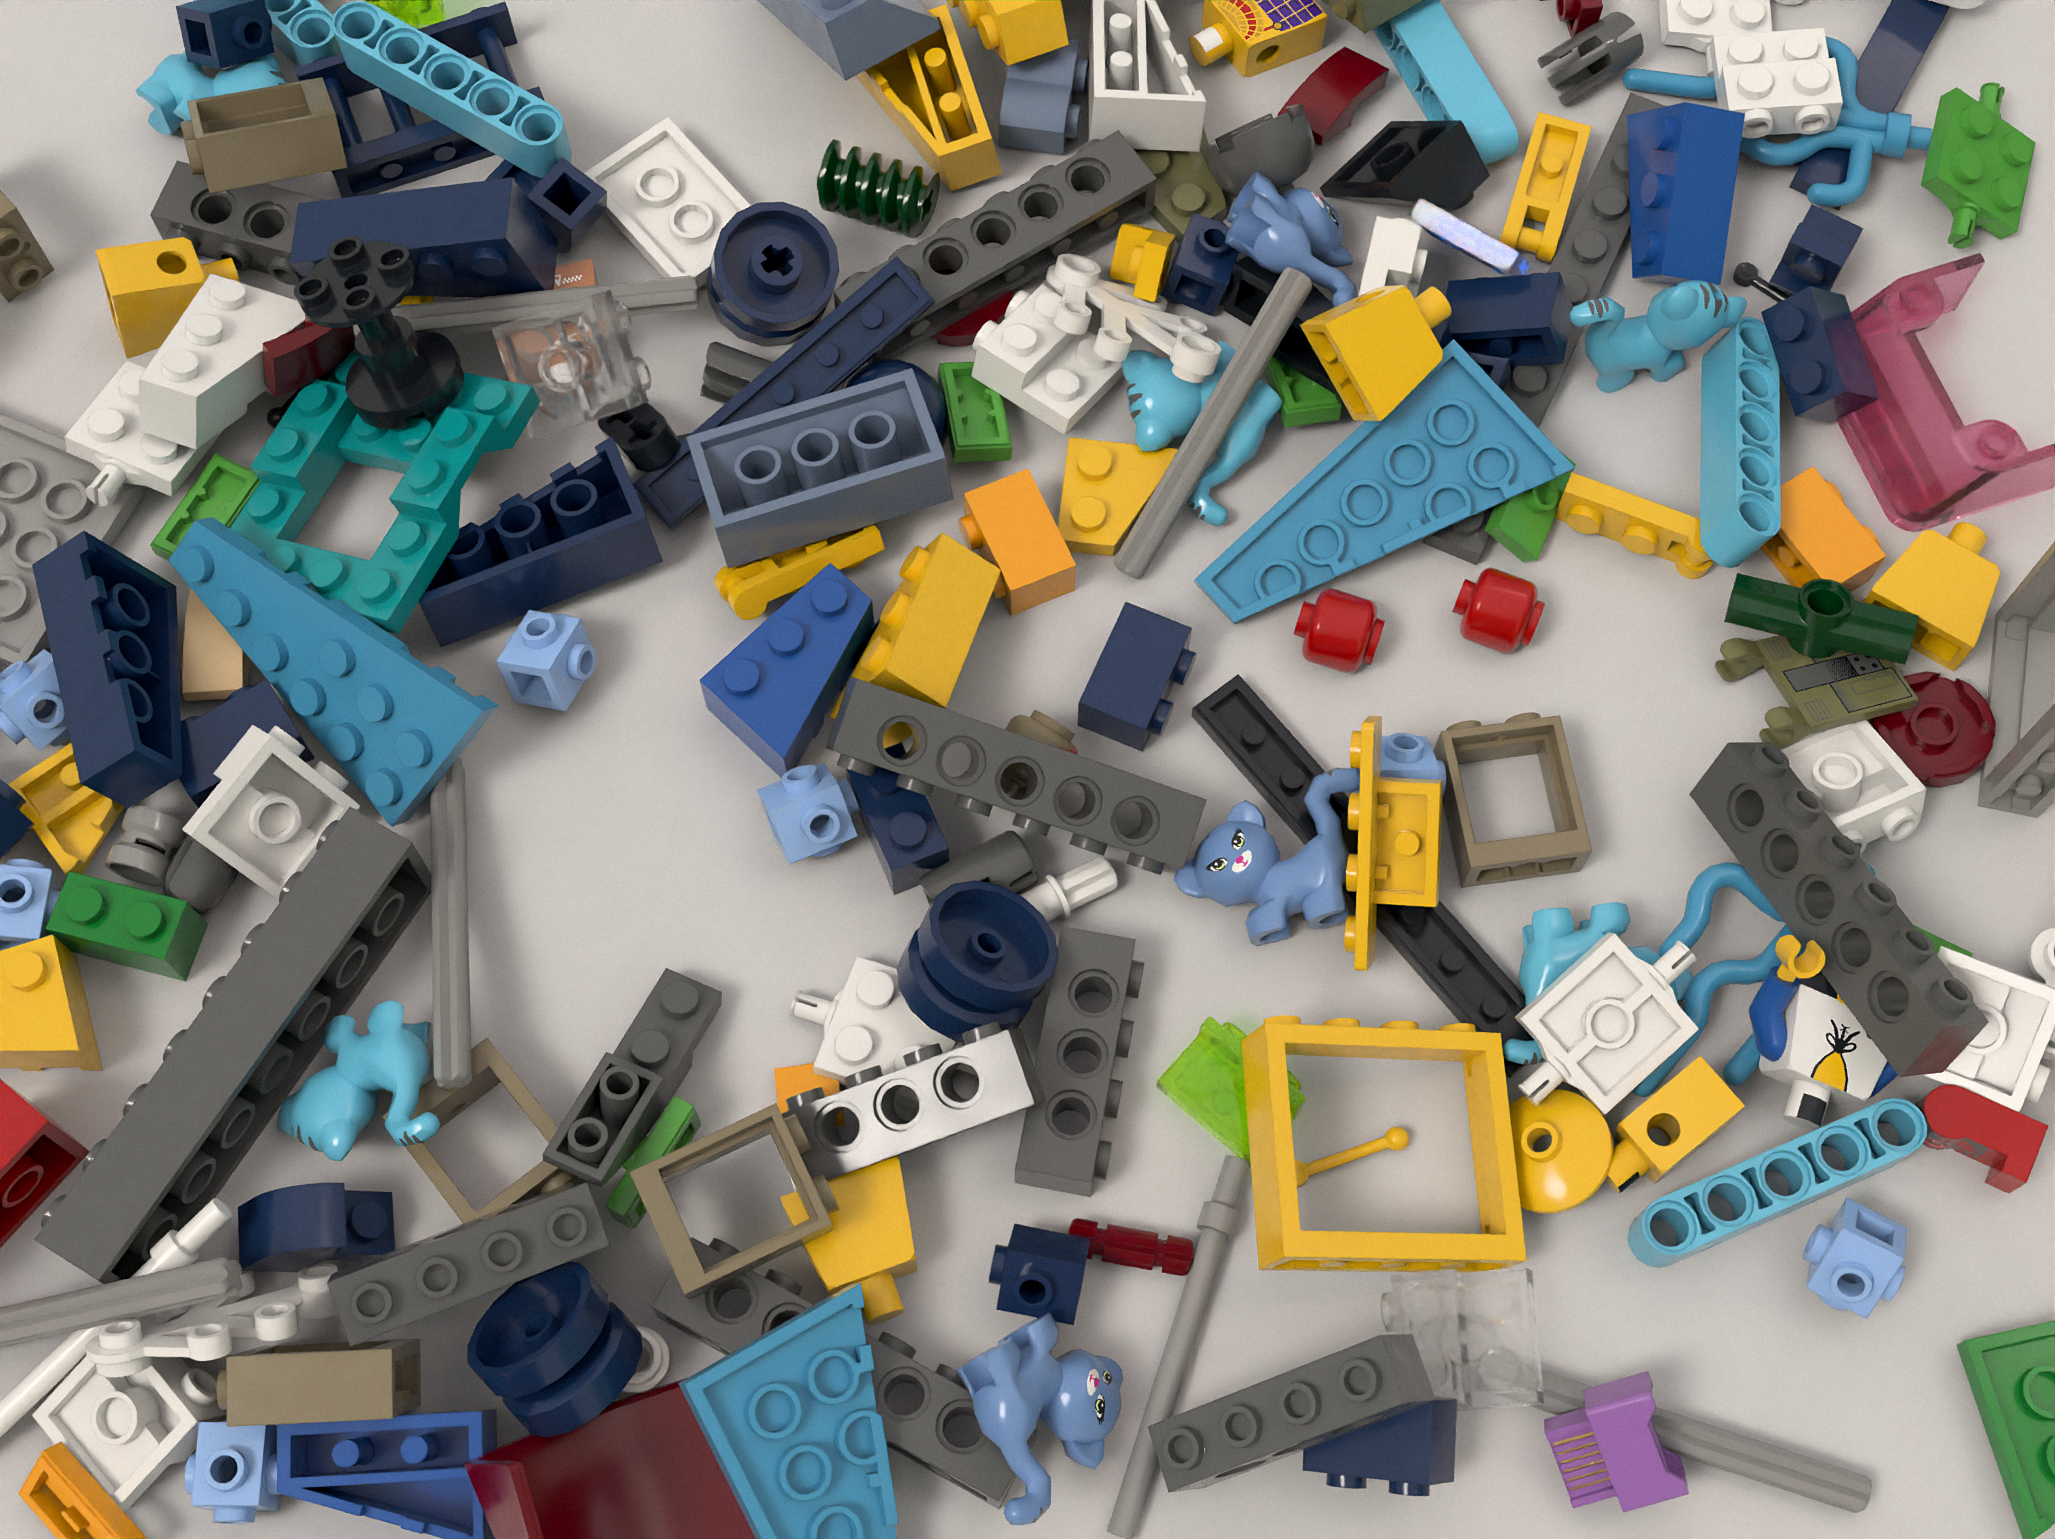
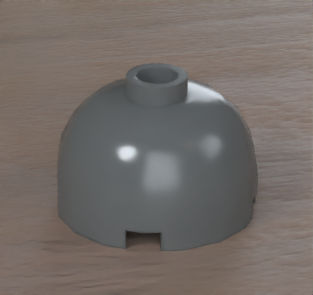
[1200,102,1315,197]

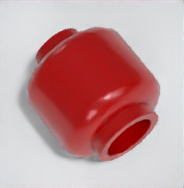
[1452,567,1545,654]
[1293,588,1385,674]

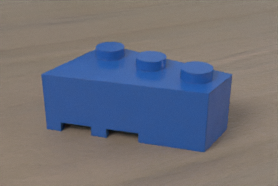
[1627,102,1745,285]
[699,563,875,778]
[277,1409,497,1539]

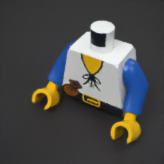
[1749,935,1898,1130]

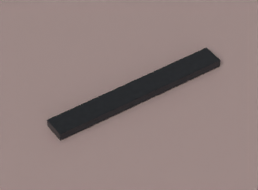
[1191,674,1534,1078]

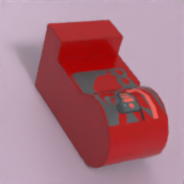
[1916,1085,2049,1194]

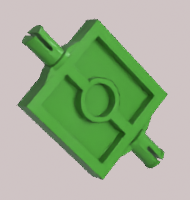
[1921,82,2036,249]

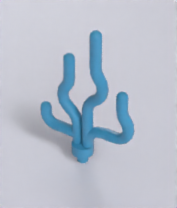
[1622,36,1932,207]
[1632,862,1875,1097]

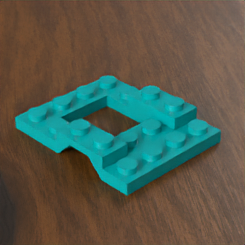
[230,350,541,635]

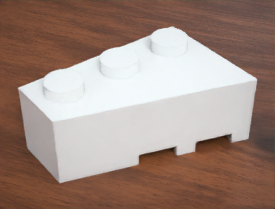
[1088,0,1207,152]
[139,274,305,449]

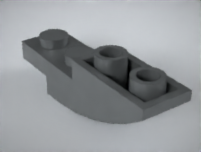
[542,968,722,1187]

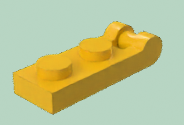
[1498,112,1592,263]
[1555,472,1713,579]
[714,524,885,621]

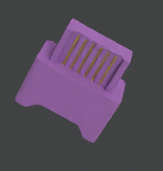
[1544,1371,1689,1513]

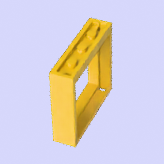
[1241,1015,1527,1274]

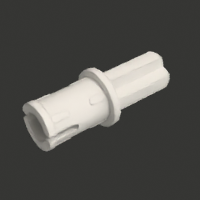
[1020,857,1118,922]

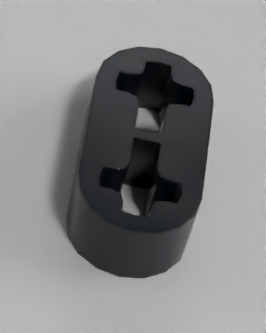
[597,395,680,471]

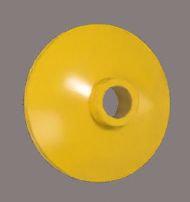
[1509,1089,1613,1214]

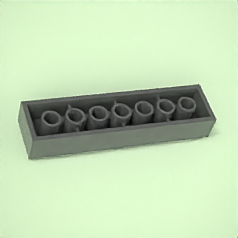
[34,807,431,1284]

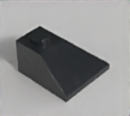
[1320,120,1490,211]

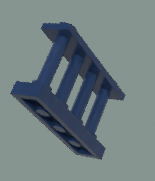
[295,1,545,198]

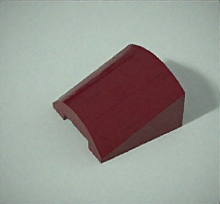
[463,1378,756,1539]

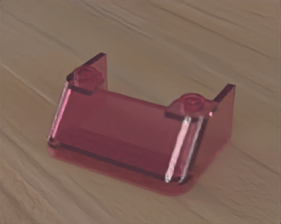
[1836,253,2055,532]

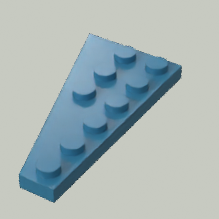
[1194,339,1575,624]
[168,517,499,827]
[678,1283,899,1539]

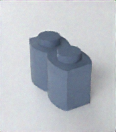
[998,39,1089,155]

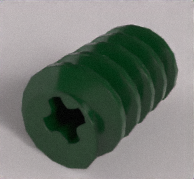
[817,139,940,238]

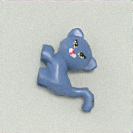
[1225,172,1358,307]
[1174,768,1360,946]
[957,1312,1123,1526]

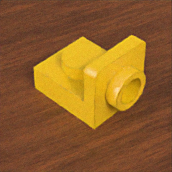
[1109,223,1176,302]

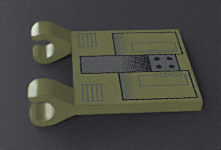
[1715,635,1919,750]

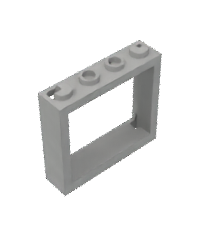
[1977,541,2055,818]

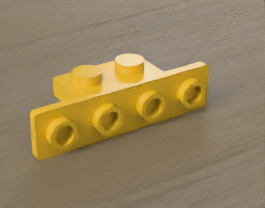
[1344,716,1443,971]

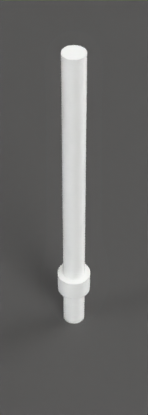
[0,1198,233,1438]

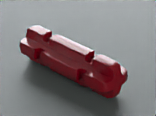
[1068,1218,1194,1276]

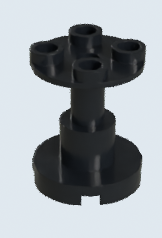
[294,236,464,429]

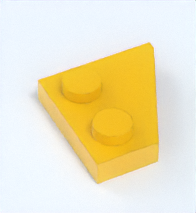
[1058,437,1178,556]
[8,743,125,875]

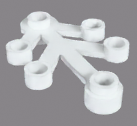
[1046,254,1221,383]
[86,1264,338,1378]

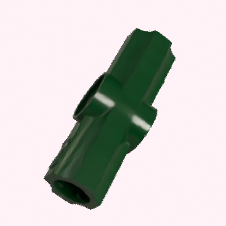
[1724,573,1918,665]

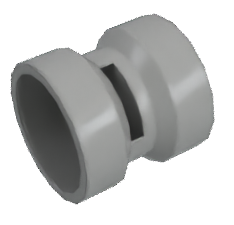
[105,806,186,887]

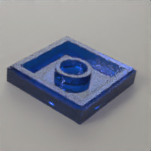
[1410,198,1530,276]

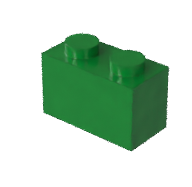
[46,871,208,982]

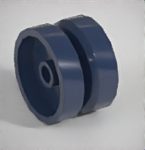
[706,202,840,346]
[897,880,1059,1043]
[467,1261,643,1438]

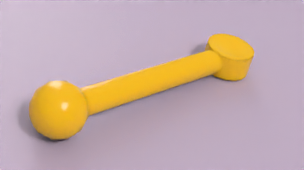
[1295,1126,1410,1188]

